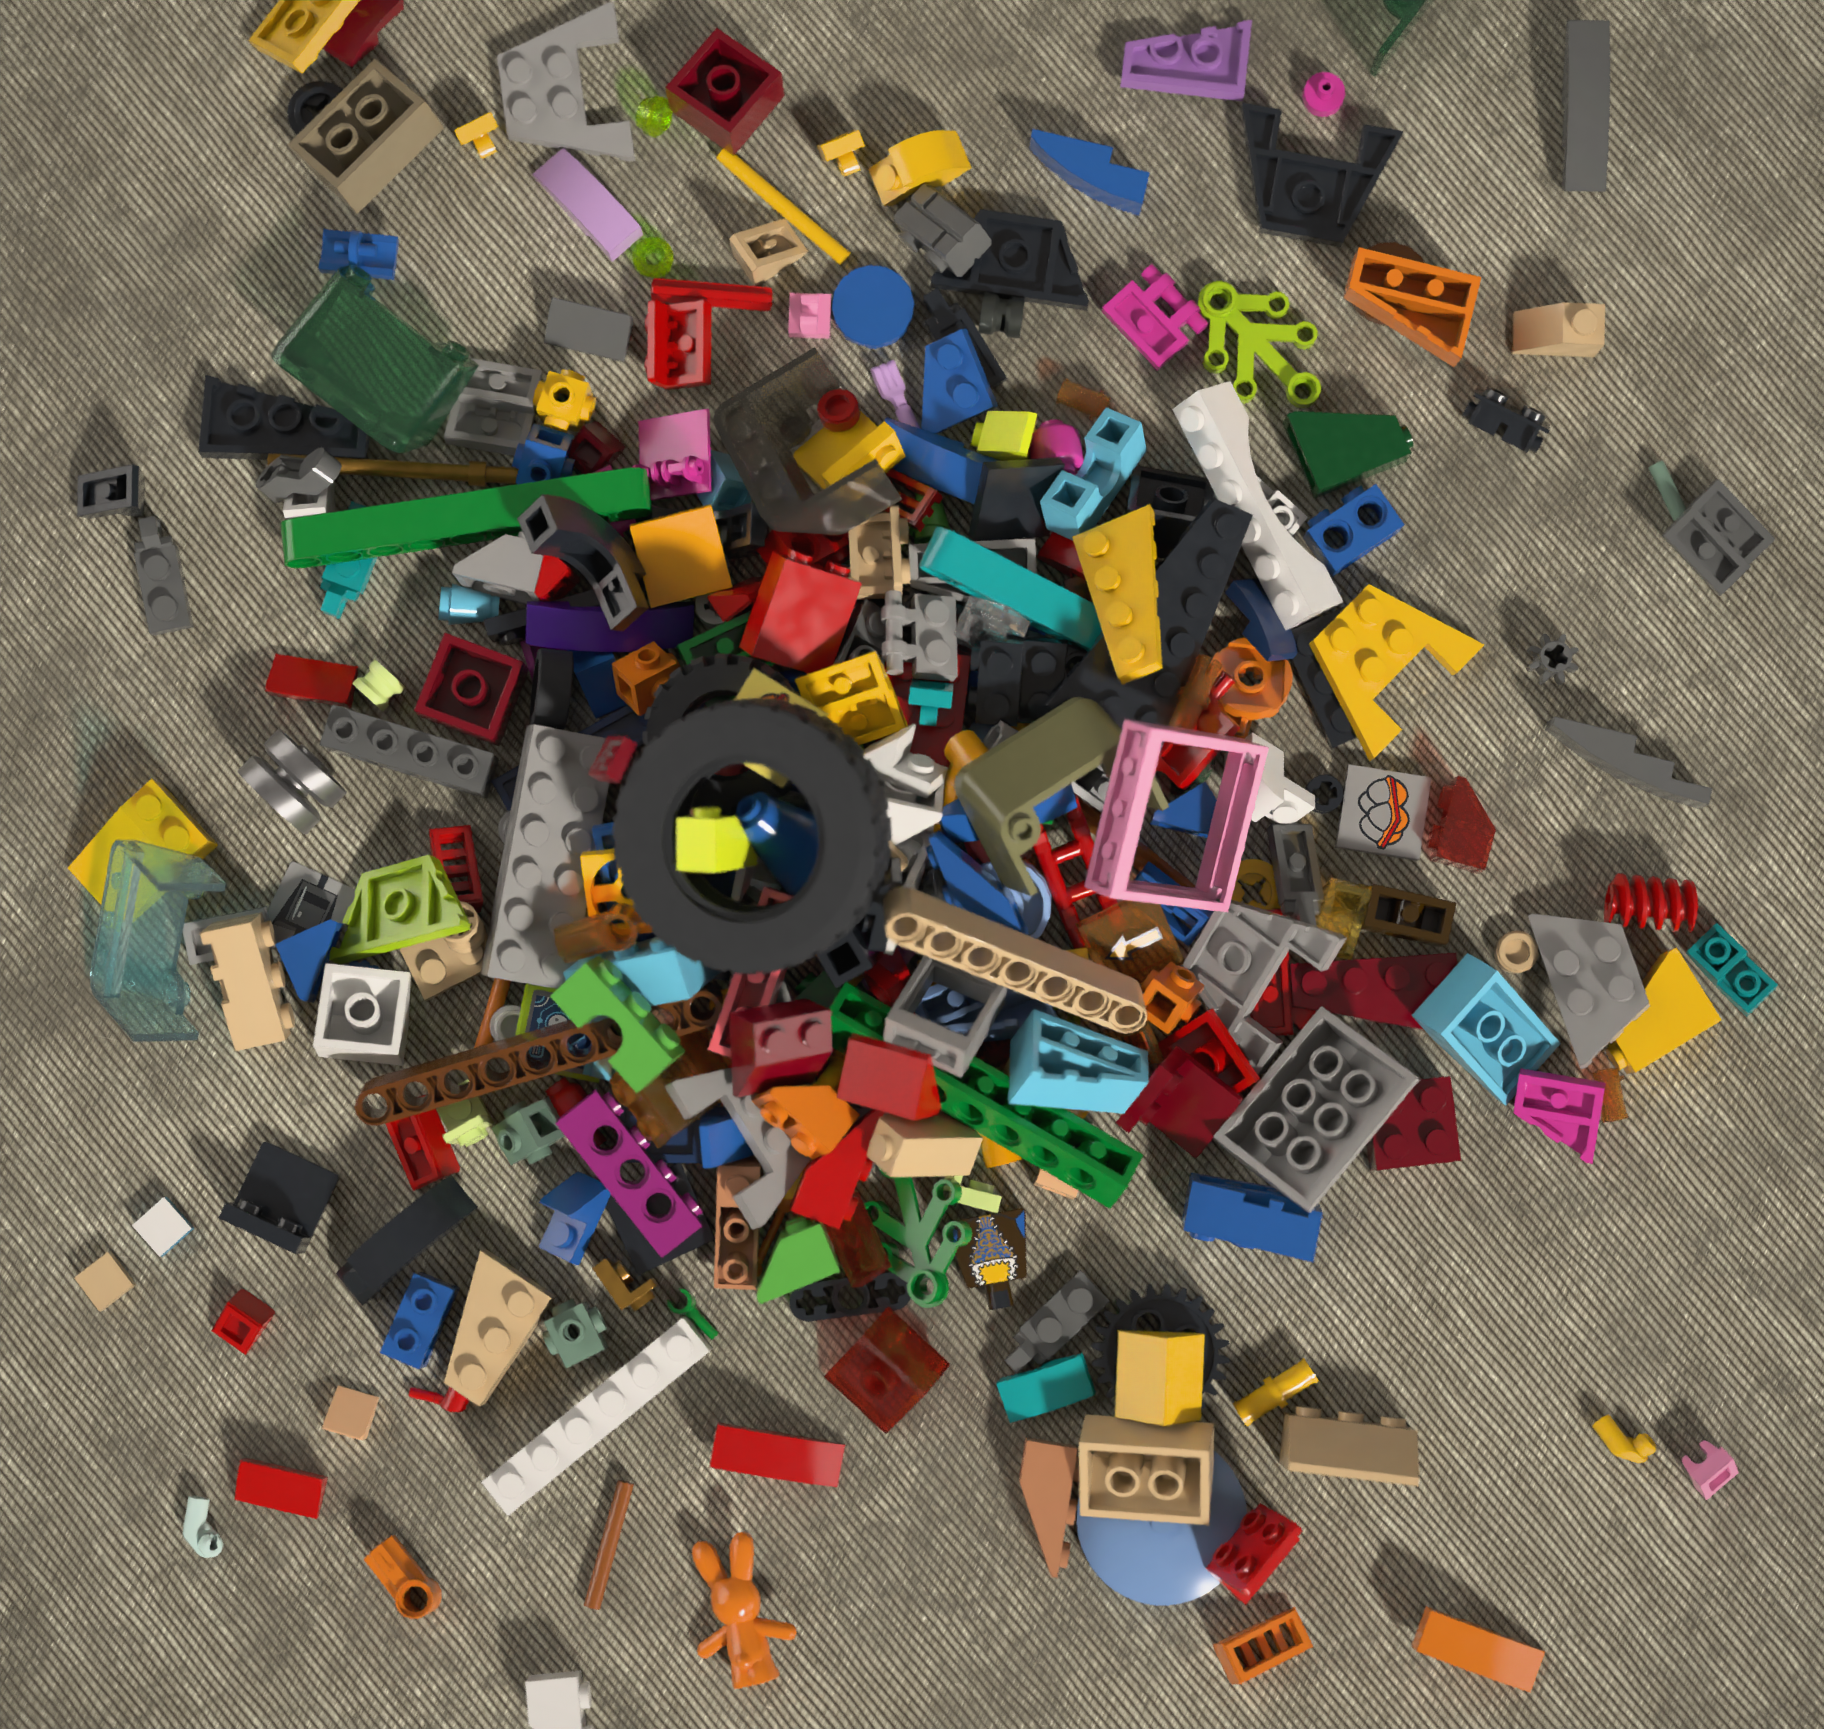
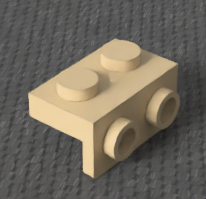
[848,505,910,600]

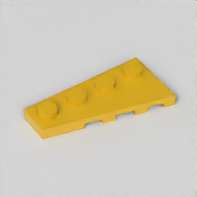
[1072,504,1162,685]

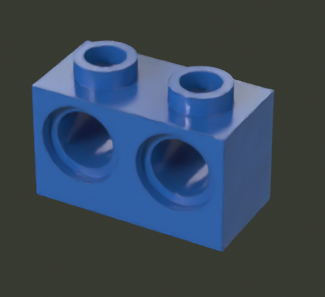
[1303,484,1405,578]
[379,1271,460,1369]

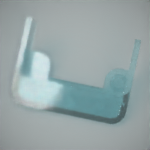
[90,840,226,1042]

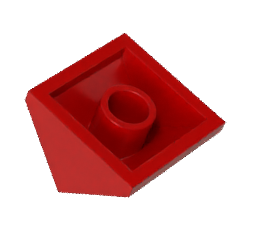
[1153,1008,1260,1093]
[837,1033,941,1121]

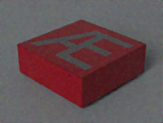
[588,736,637,782]

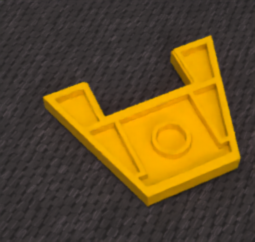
[1309,584,1484,761]

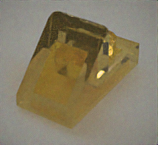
[1316,877,1372,960]

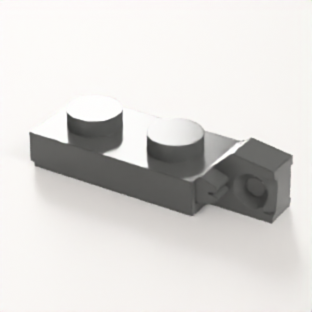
[134,516,193,636]
[1267,823,1324,926]
[1004,1270,1110,1373]

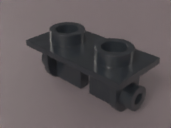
[1462,386,1550,453]

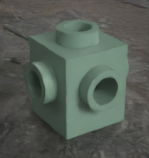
[491,1097,565,1165]
[542,1298,608,1368]

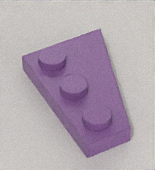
[1120,20,1252,101]

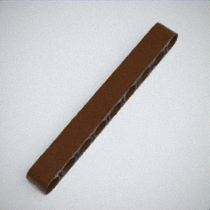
[355,982,723,1126]

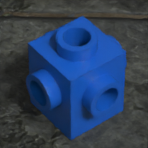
[512,423,575,484]

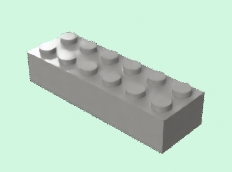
[481,725,609,989]

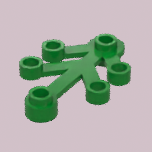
[860,1167,972,1308]

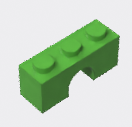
[550,955,685,1093]

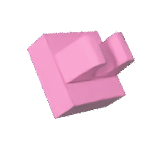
[788,293,831,339]
[1682,1440,1739,1500]

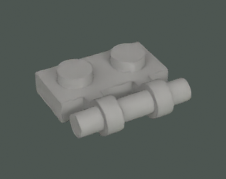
[881,590,958,682]

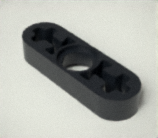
[789,1272,911,1322]

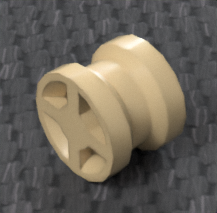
[443,901,486,954]

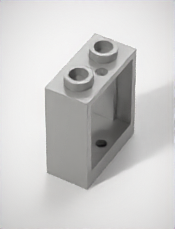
[884,955,1007,1077]

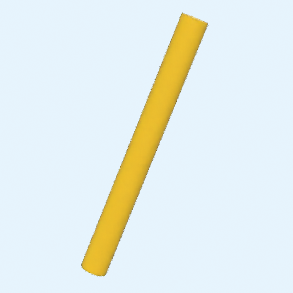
[716,149,850,265]

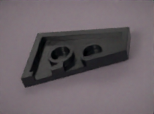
[1289,606,1357,750]

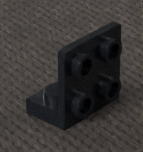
[218,1142,340,1254]

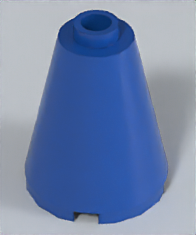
[736,792,819,896]

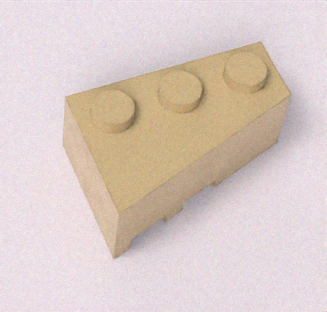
[200,912,295,1051]
[444,1249,556,1407]

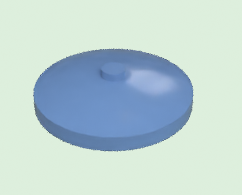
[1076,1451,1247,1605]

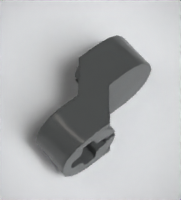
[256,447,342,503]

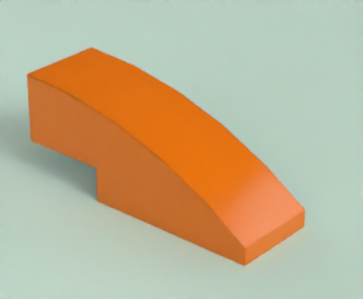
[1411,1606,1545,1692]

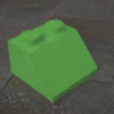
[756,1215,840,1305]

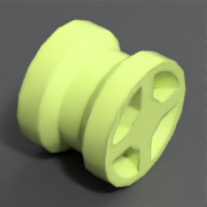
[352,659,406,712]

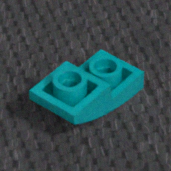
[1686,923,1778,1017]
[996,1353,1096,1423]

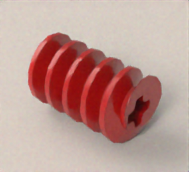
[1604,873,1698,933]

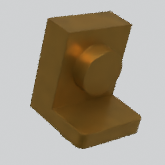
[592,1258,658,1312]

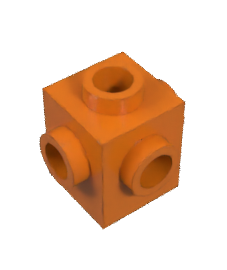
[612,641,681,716]
[1141,962,1205,1034]

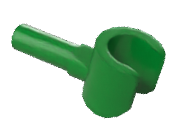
[667,1288,719,1340]

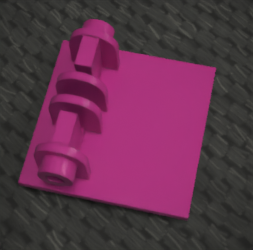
[632,409,712,501]

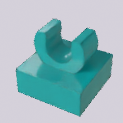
[908,679,954,726]

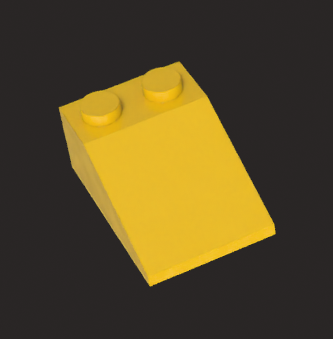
[68,779,218,930]

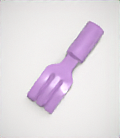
[870,360,921,429]

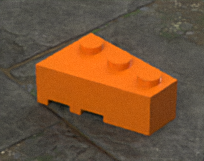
[1343,247,1481,367]

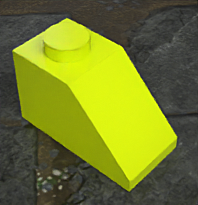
[971,411,1037,461]
[677,807,757,873]

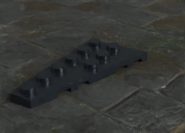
[1042,499,1253,751]

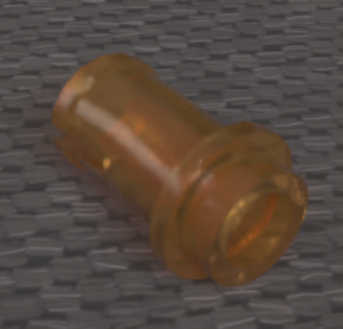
[1056,378,1112,421]
[1592,1067,1629,1123]

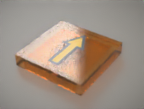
[1075,900,1184,985]

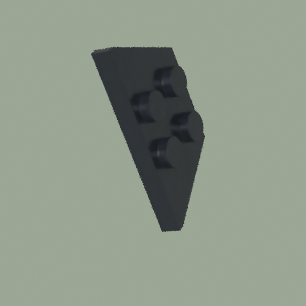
[930,209,1089,311]

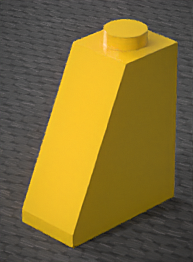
[1605,948,1722,1074]

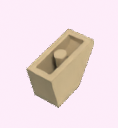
[1512,302,1605,357]

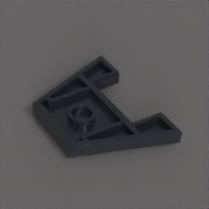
[1240,102,1404,247]

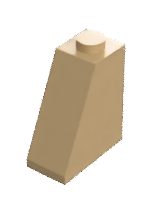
[866,1110,983,1177]

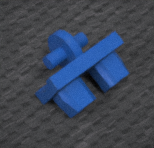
[318,229,399,280]

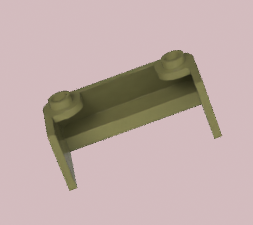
[954,697,1169,896]

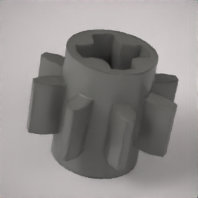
[1526,634,1579,685]

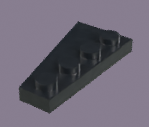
[198,375,370,460]

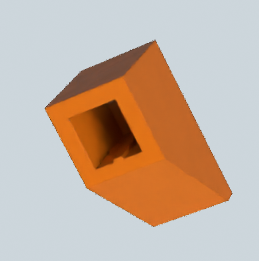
[752,1086,860,1159]

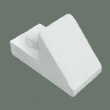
[862,724,948,798]

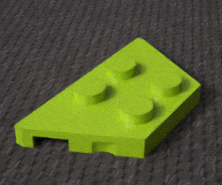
[329,855,470,964]

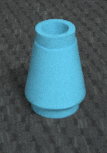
[438,584,500,625]

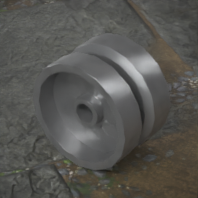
[238,728,347,835]

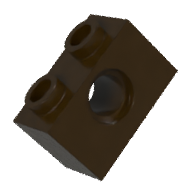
[1358,884,1456,947]

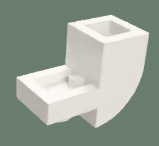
[1224,732,1315,824]

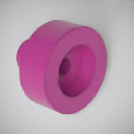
[1302,72,1345,117]

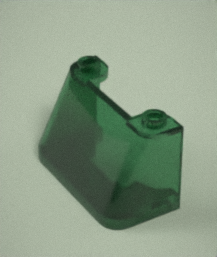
[271,265,479,453]

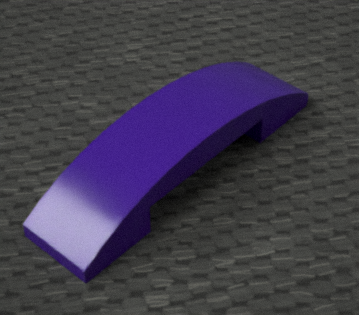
[525,601,695,652]

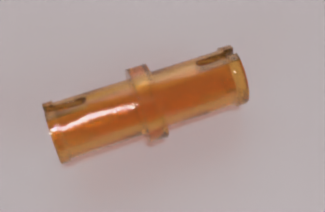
[1168,654,1222,730]

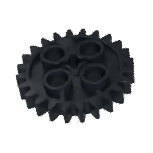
[1091,1283,1230,1409]

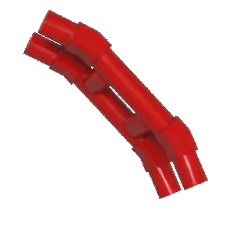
[1032,793,1129,949]

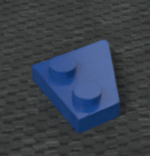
[921,329,998,434]

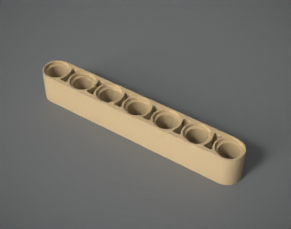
[882,887,1147,1033]

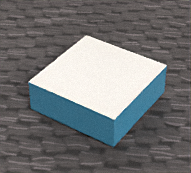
[132,1197,194,1257]

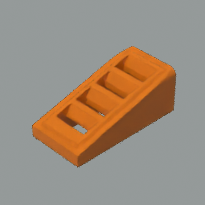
[1213,1607,1313,1684]

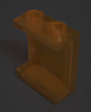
[609,1028,732,1148]

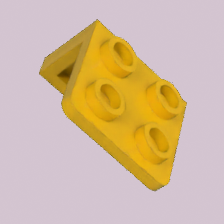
[793,410,906,509]

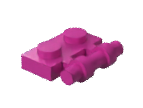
[1101,264,1209,371]

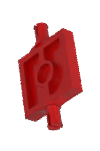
[1154,670,1241,790]

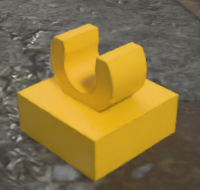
[453,112,498,159]
[816,130,865,176]

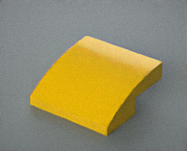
[795,651,908,745]

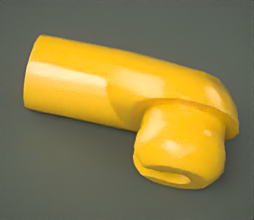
[1592,1414,1656,1463]

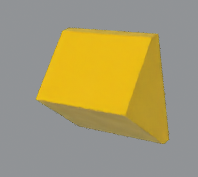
[1115,1330,1204,1426]

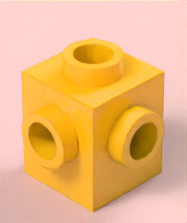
[533,369,596,433]

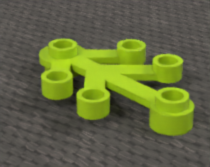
[1198,281,1321,408]

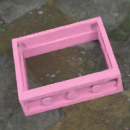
[1084,719,1269,912]

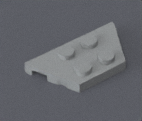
[1528,914,1650,1069]

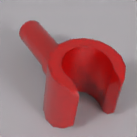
[409,1387,470,1412]

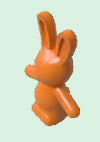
[692,1531,797,1689]

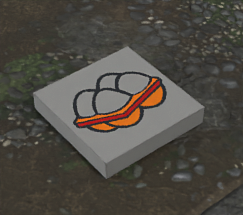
[1335,764,1432,861]

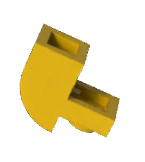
[868,130,971,206]

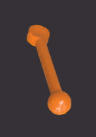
[757,1199,792,1278]

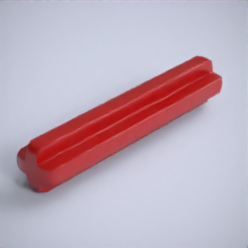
[651,278,773,312]

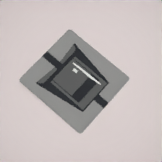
[268,861,355,943]

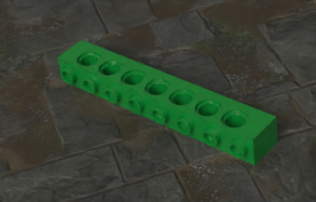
[829,982,1144,1209]

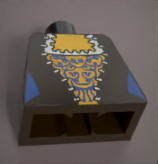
[944,1208,1027,1310]

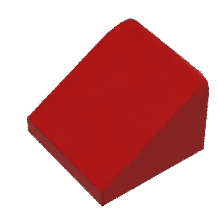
[211,1289,275,1355]

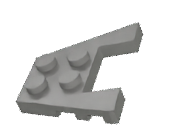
[497,2,636,162]
[1182,900,1347,1075]
[665,1068,811,1230]

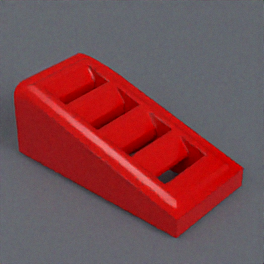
[428,825,484,914]

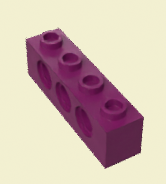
[555,1088,703,1258]

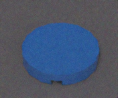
[832,265,914,349]

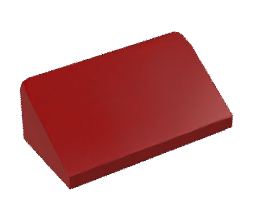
[535,555,581,601]
[708,576,764,622]
[265,654,359,708]
[386,1094,460,1191]
[234,1458,328,1519]

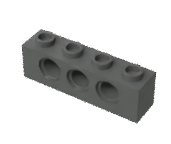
[319,705,499,799]

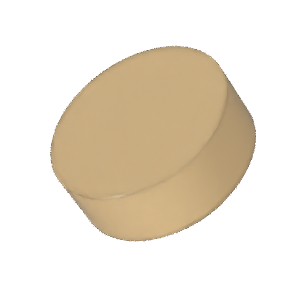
[1494,931,1538,974]

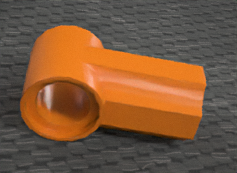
[364,1535,442,1619]

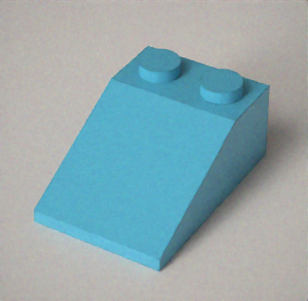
[1412,953,1561,1106]

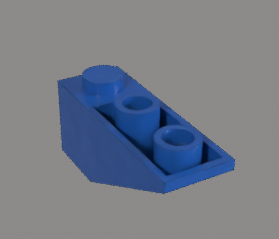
[926,830,1028,935]

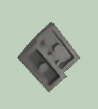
[1662,479,1775,596]

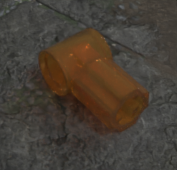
[553,903,643,964]

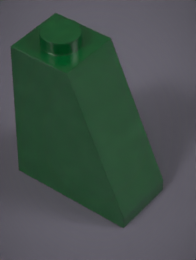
[1283,411,1414,499]

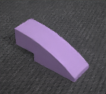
[533,148,643,262]

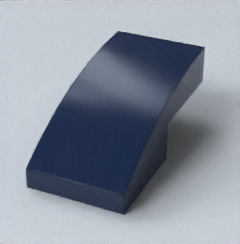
[1225,579,1298,662]

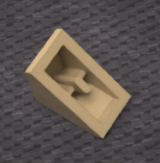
[729,218,808,286]

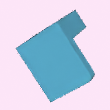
[697,450,760,511]

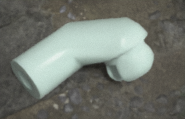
[182,1496,223,1558]

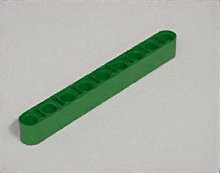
[280,467,652,568]

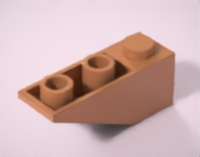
[714,1155,763,1290]
[1019,1437,1079,1578]

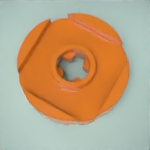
[1207,638,1293,720]

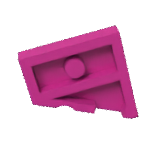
[1513,1068,1606,1164]

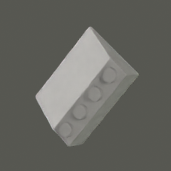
[1213,1006,1420,1213]

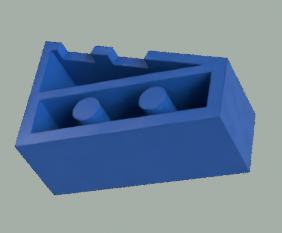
[1182,1172,1323,1262]

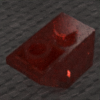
[1426,776,1496,874]

